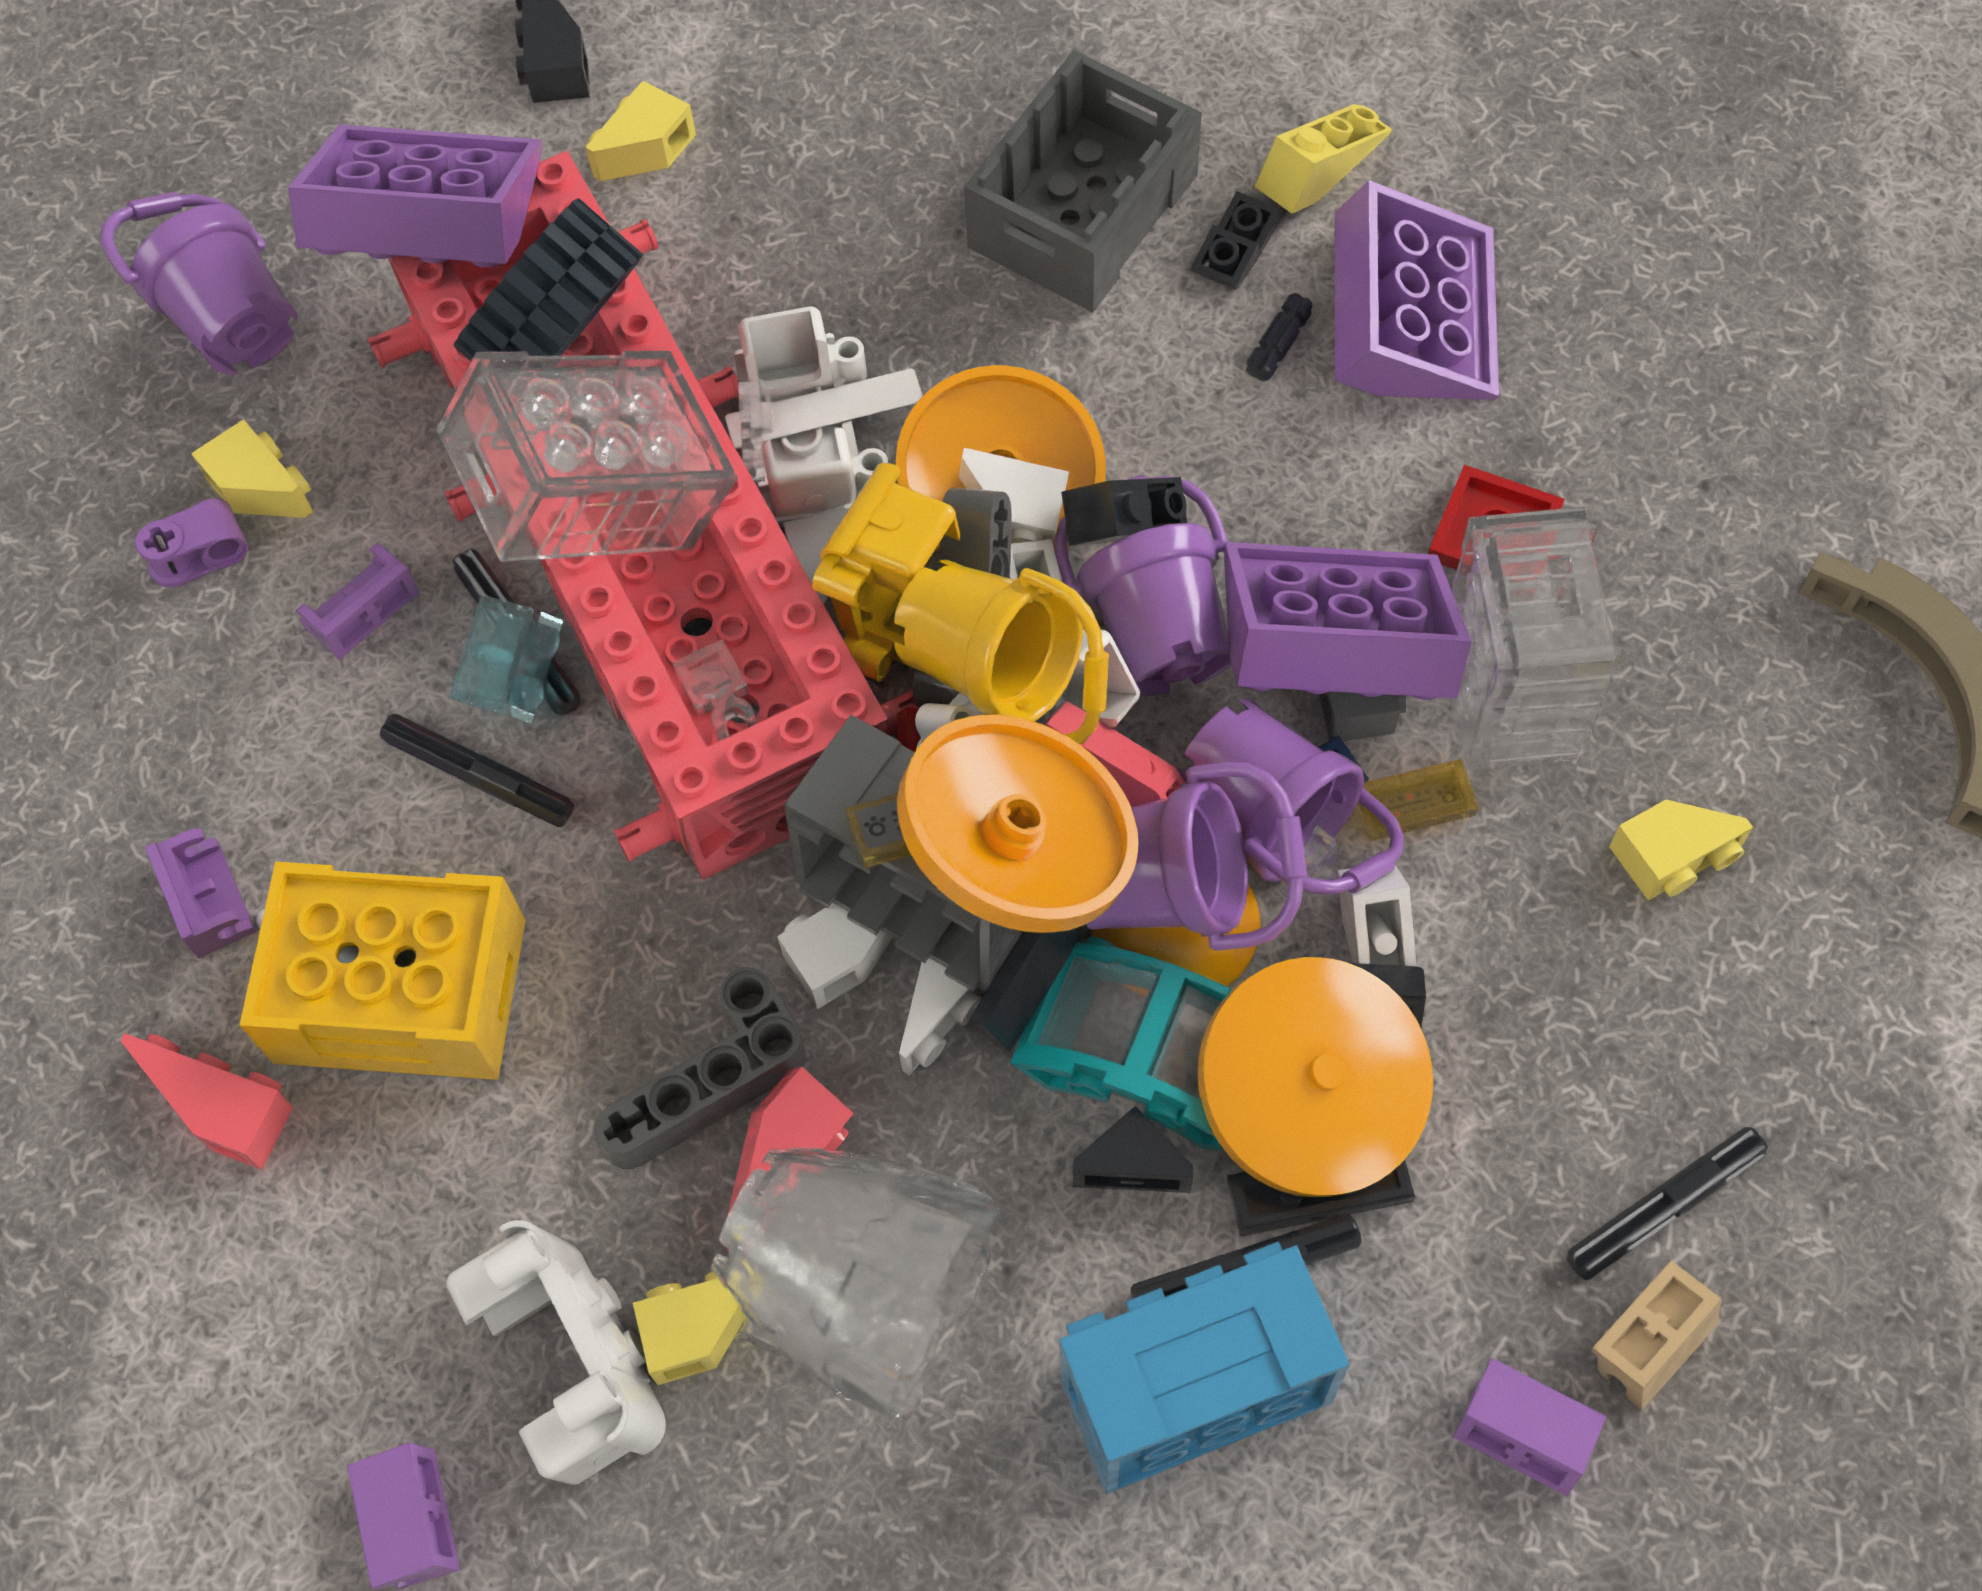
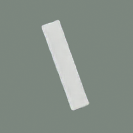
[725,368,923,448]

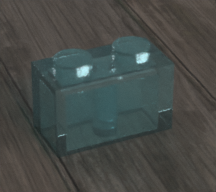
[449,595,563,724]

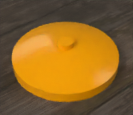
[895,365,1106,552]
[897,715,1138,933]
[1197,957,1433,1197]

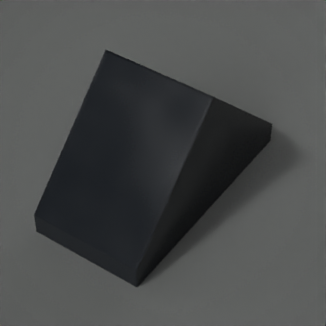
[1073,1105,1193,1193]

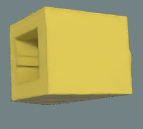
[585,81,696,181]
[191,419,313,518]
[1609,799,1753,900]
[633,1266,760,1385]

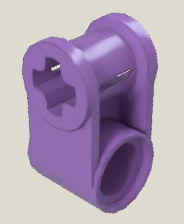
[135,499,248,588]

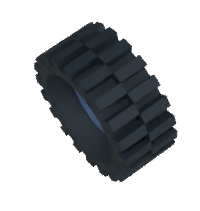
[453,198,644,402]

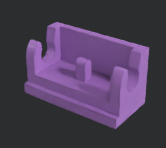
[295,543,419,660]
[145,828,256,959]
[1453,1358,1607,1496]
[347,1443,460,1590]

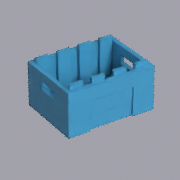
[1059,1241,1350,1495]

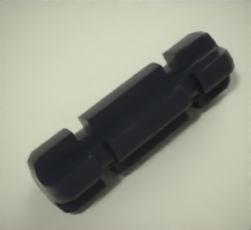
[1246,293,1313,382]

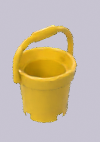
[894,559,1109,745]

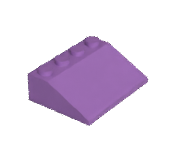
[288,124,542,267]
[1335,180,1499,400]
[1224,542,1472,700]

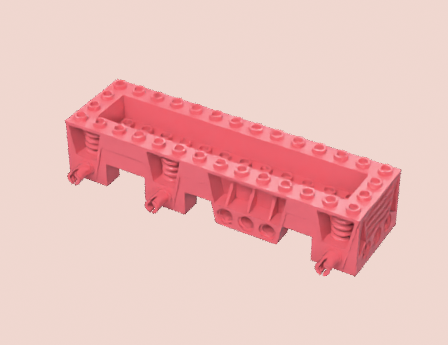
[367,150,919,880]

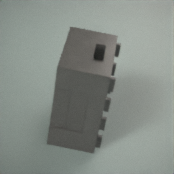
[964,50,1202,312]
[784,715,1024,992]

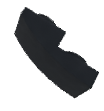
[1191,191,1282,290]

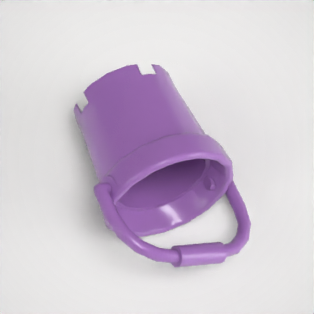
[100,191,298,375]
[1054,474,1232,696]
[1178,698,1404,894]
[1086,762,1308,951]

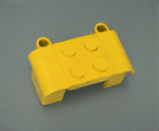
[812,463,960,682]

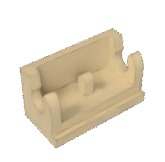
[1593,1261,1722,1411]

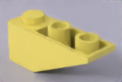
[1255,104,1393,214]

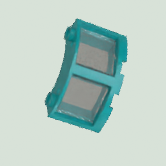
[1010,937,1232,1151]

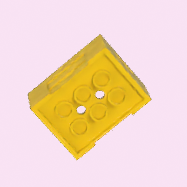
[239,861,526,1080]

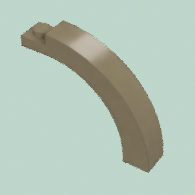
[1799,552,1982,839]

